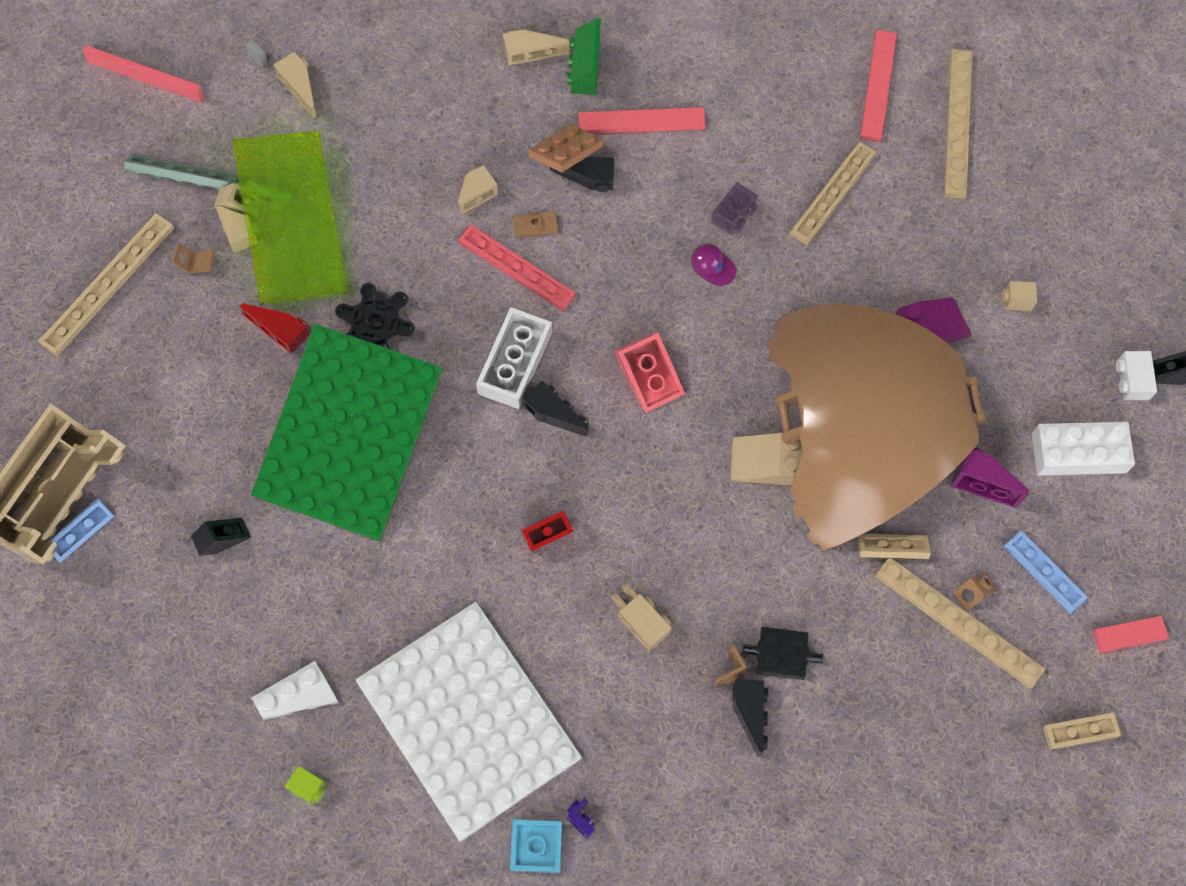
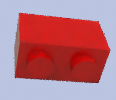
[520,510,574,552]

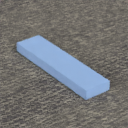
[1004,530,1088,614]

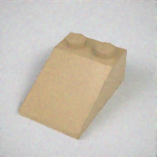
[731,433,803,486]

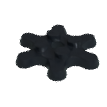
[335,283,415,349]

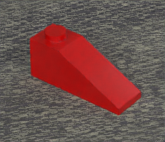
[239,303,309,354]

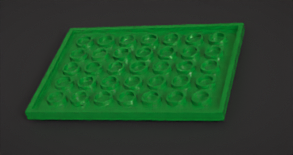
[251,323,443,541]

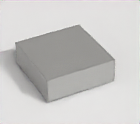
[245,40,268,67]

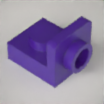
[567,798,595,840]

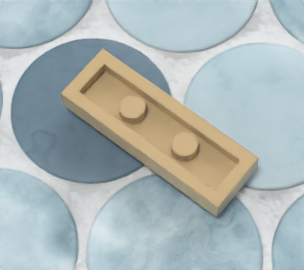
[857,534,931,559]
[1043,712,1121,750]

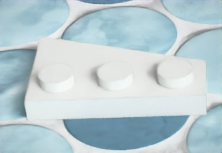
[251,661,339,720]

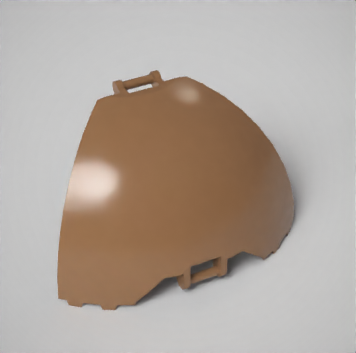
[766,304,987,551]

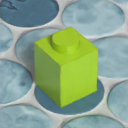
[284,765,326,805]

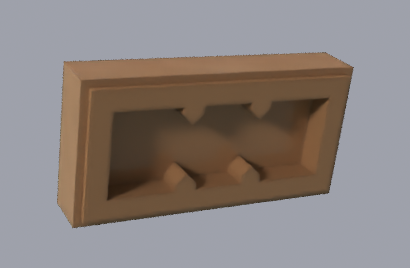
[512,211,558,239]

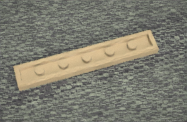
[789,141,877,246]

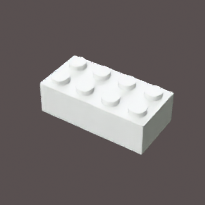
[476,307,552,409]
[1032,422,1135,476]

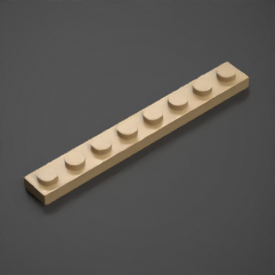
[944,49,972,199]
[38,213,174,357]
[875,558,1045,689]

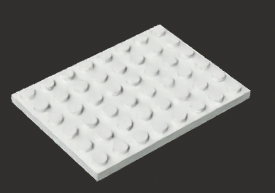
[355,602,582,842]

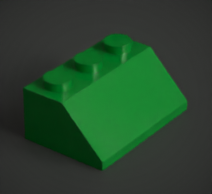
[567,18,601,95]

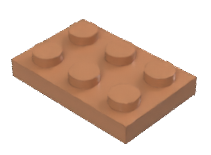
[529,124,603,173]

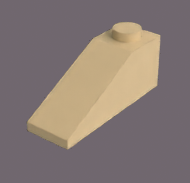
[503,30,569,65]
[274,52,316,118]

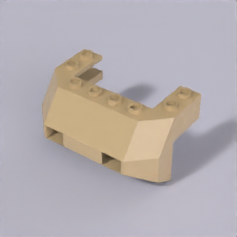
[0,403,126,564]

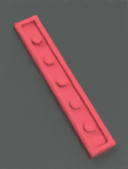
[860,30,897,142]
[83,45,204,102]
[578,107,705,134]
[458,224,576,312]

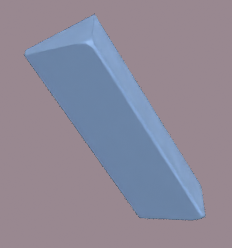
[47,498,114,563]

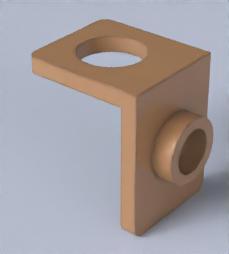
[172,244,215,274]
[954,571,998,611]
[714,644,746,686]

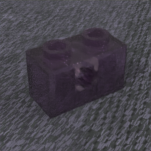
[711,182,758,236]

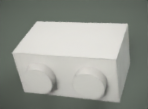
[1116,351,1157,400]

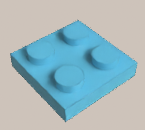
[510,819,562,873]

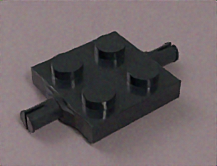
[742,627,823,680]

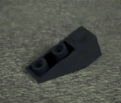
[522,381,589,436]
[733,679,768,756]

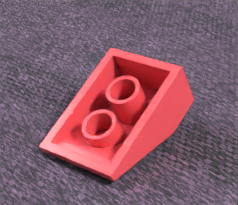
[613,332,685,413]

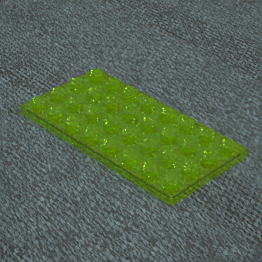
[232,130,348,306]

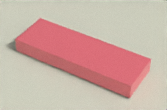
[1093,616,1169,653]

